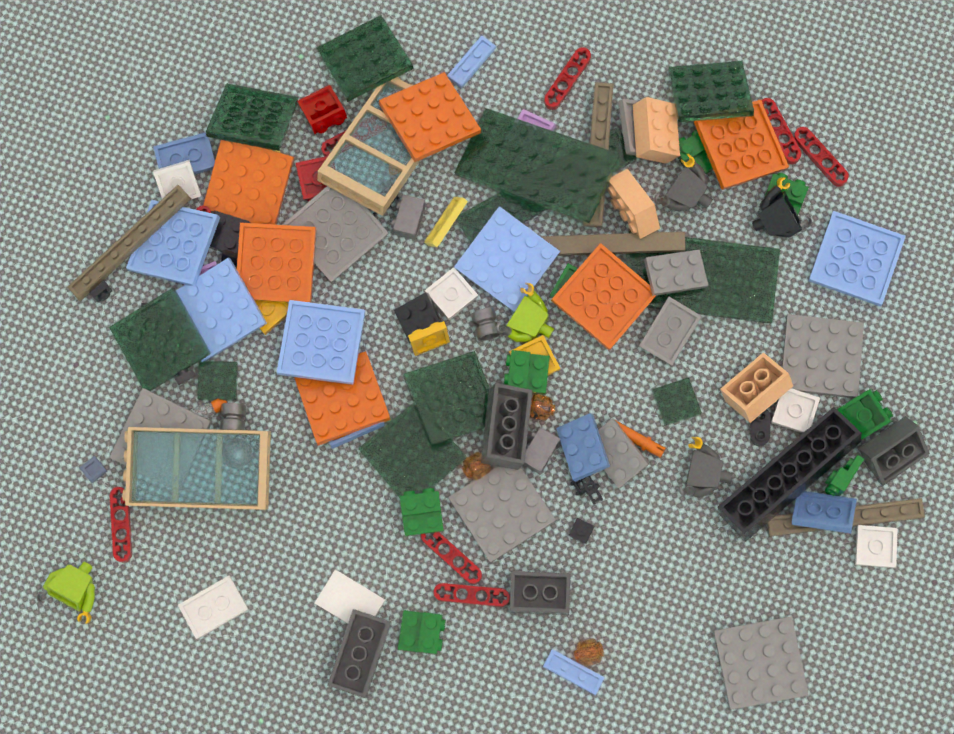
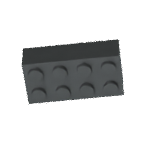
[481,383,532,470]
[327,609,392,698]

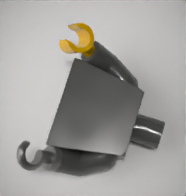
[654,154,713,211]
[678,437,733,498]

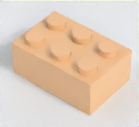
[633,97,680,164]
[607,169,660,239]
[720,353,793,423]

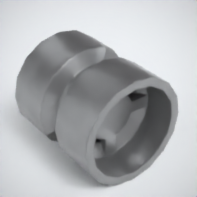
[471,307,501,341]
[220,403,246,430]

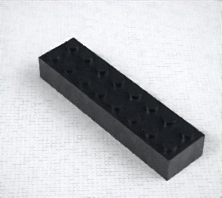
[718,407,862,542]

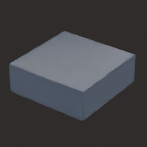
[79,456,107,483]

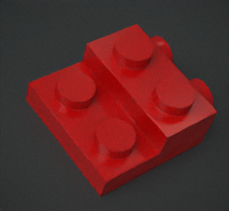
[297,85,348,134]
[296,156,336,202]

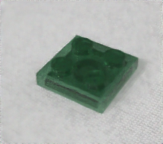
[197,361,238,401]
[652,377,702,426]

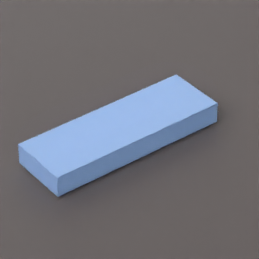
[447,35,496,89]
[543,649,605,695]

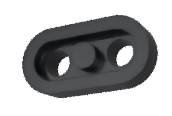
[750,409,771,446]

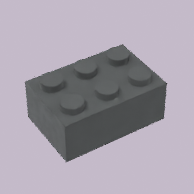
[510,571,571,615]

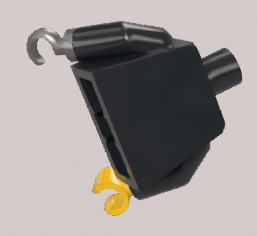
[752,177,812,238]

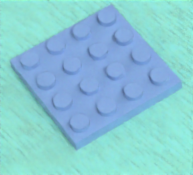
[126,200,220,286]
[454,206,560,312]
[808,211,906,307]
[165,258,267,363]
[277,300,365,385]

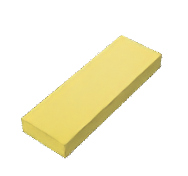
[424,197,468,247]

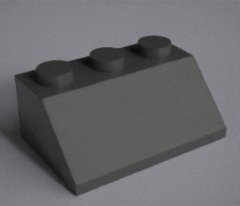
[859,416,930,486]

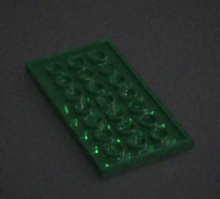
[454,108,621,223]
[625,230,780,324]

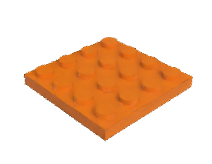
[379,72,481,162]
[694,99,789,190]
[203,136,295,225]
[237,223,316,303]
[551,243,655,350]
[294,351,391,446]

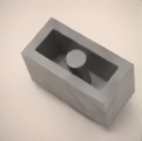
[391,194,426,240]
[524,427,560,475]

